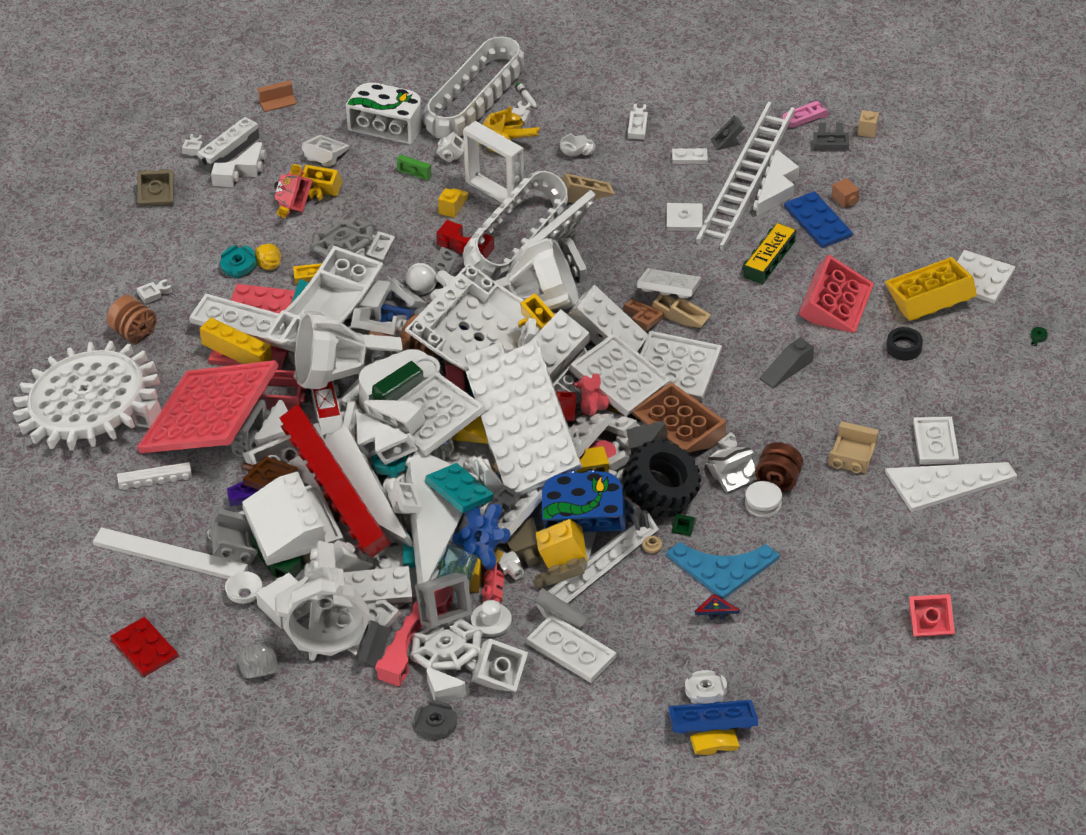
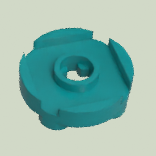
[220,245,257,278]
[371,454,409,478]

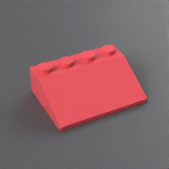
[798,254,874,333]

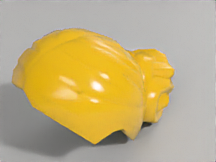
[254,243,281,270]

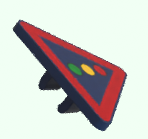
[695,594,740,620]

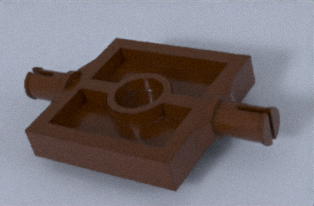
[241,456,298,490]

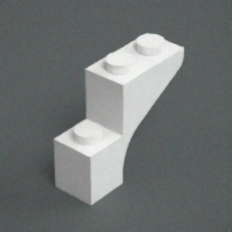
[211,142,266,187]

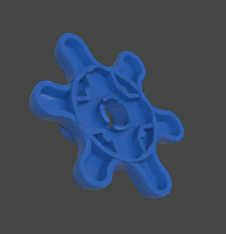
[452,503,510,570]

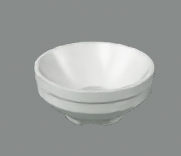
[225,571,262,604]

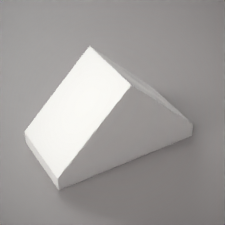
[427,667,466,702]

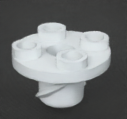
[471,600,512,638]

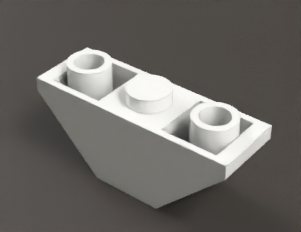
[254,400,288,447]

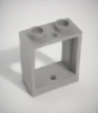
[231,399,267,457]
[415,572,473,628]

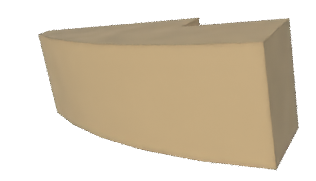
[652,294,711,328]

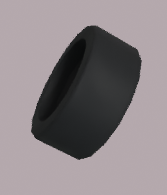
[886,327,923,361]

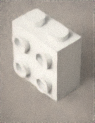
[256,573,311,629]

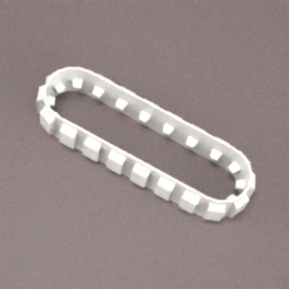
[424,37,524,139]
[463,171,568,281]

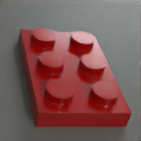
[110,616,179,677]

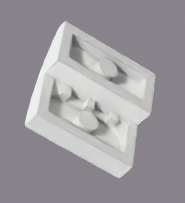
[363,231,395,262]

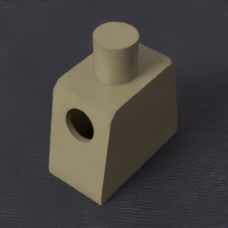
[501,517,540,566]

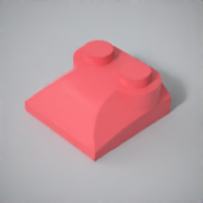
[909,594,955,637]

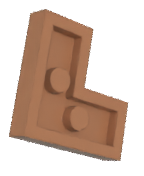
[622,298,664,331]

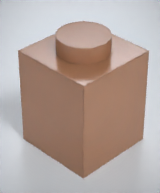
[832,178,859,208]

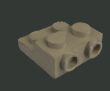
[138,169,175,206]

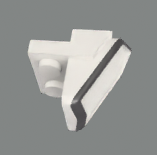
[706,447,757,493]

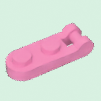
[782,101,829,128]

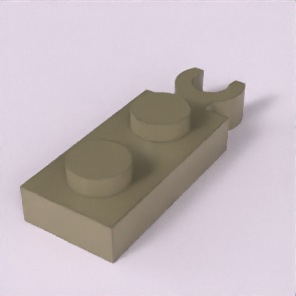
[533,557,587,588]

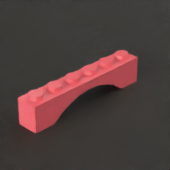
[375,586,454,687]

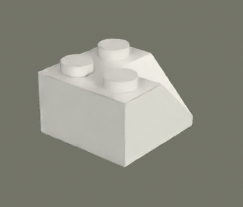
[471,638,528,692]

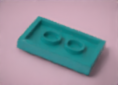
[425,463,494,513]

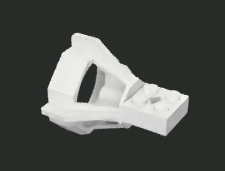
[495,238,579,314]
[294,310,403,389]
[275,540,370,661]

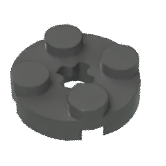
[415,701,457,739]

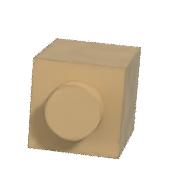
[858,110,879,138]

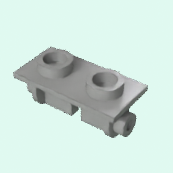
[431,247,458,274]

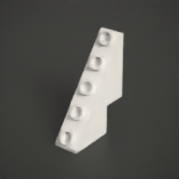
[753,150,799,216]
[356,412,418,465]

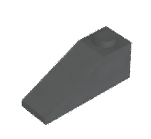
[760,337,814,388]

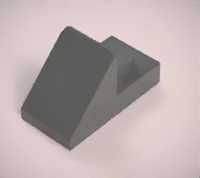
[711,115,745,150]

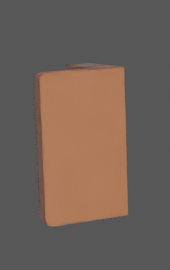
[257,80,297,112]

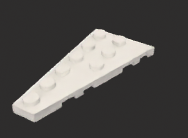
[885,462,1017,512]

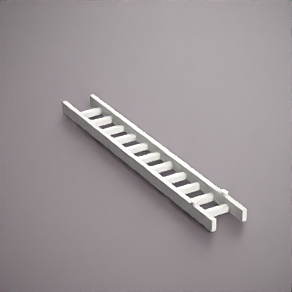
[696,102,794,251]

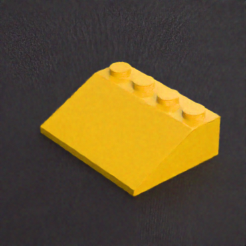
[885,257,977,321]

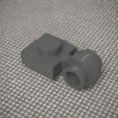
[485,485,520,520]

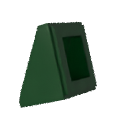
[672,514,696,537]

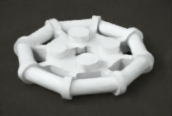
[409,618,483,671]

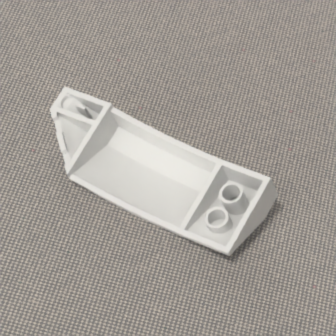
[265,246,384,345]

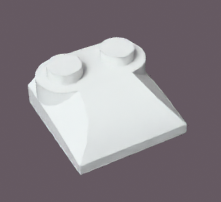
[302,135,350,167]

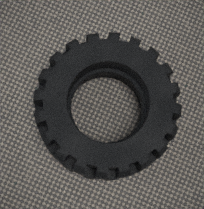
[622,440,701,517]

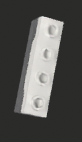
[197,117,259,173]

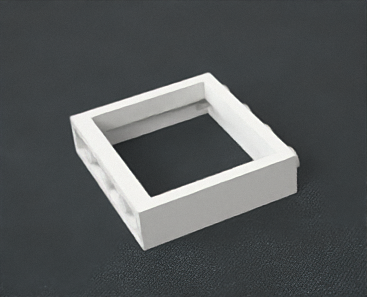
[463,121,525,209]

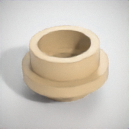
[642,536,662,554]

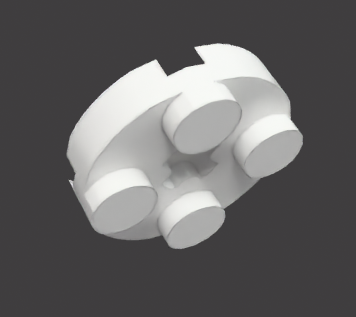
[685,670,727,704]

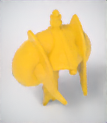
[479,106,540,153]

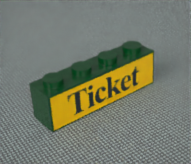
[742,223,796,285]

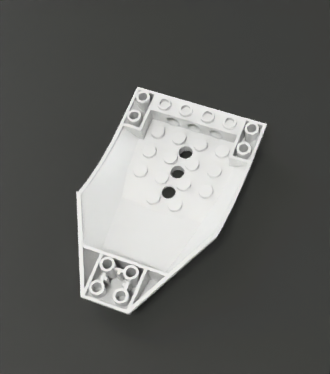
[405,263,588,405]

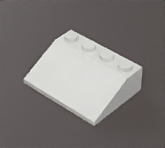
[242,471,325,560]

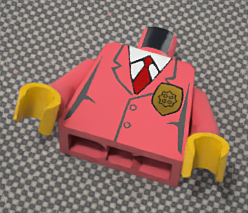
[274,163,313,219]

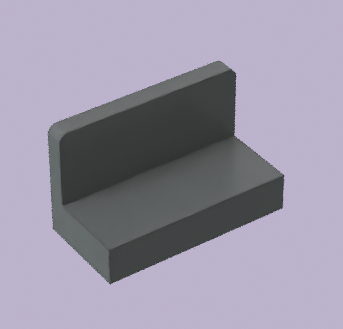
[355,620,391,667]

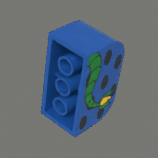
[542,470,626,533]

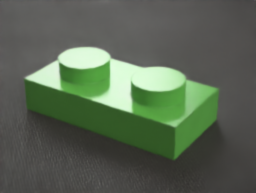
[397,155,432,180]

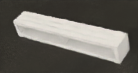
[117,462,192,490]

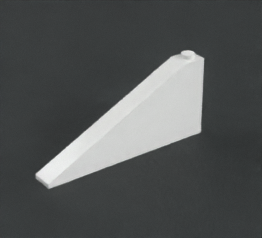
[287,425,413,547]
[405,450,477,584]

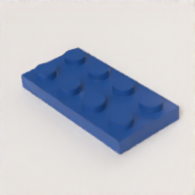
[784,191,853,248]
[668,700,758,734]

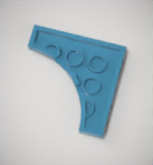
[666,542,780,599]

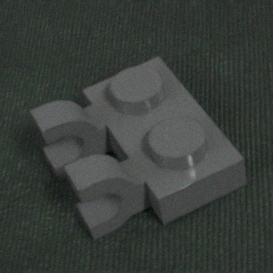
[813,123,849,150]

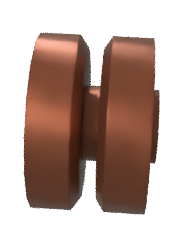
[755,442,803,492]

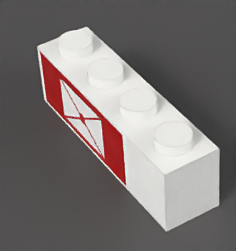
[311,381,345,439]

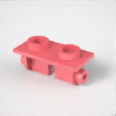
[481,564,504,604]

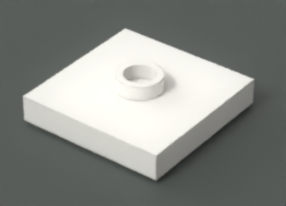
[666,203,703,231]

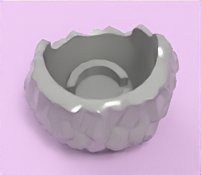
[238,643,277,679]

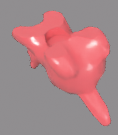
[574,373,609,416]

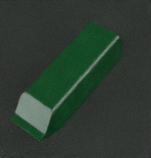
[369,361,423,400]

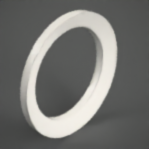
[413,355,440,378]

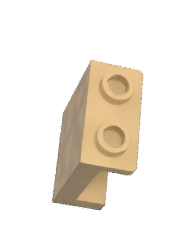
[828,421,879,474]

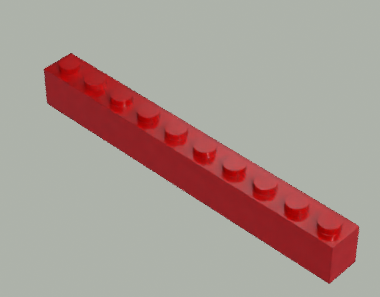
[279,404,391,558]

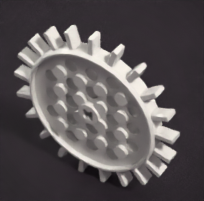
[13,341,160,450]

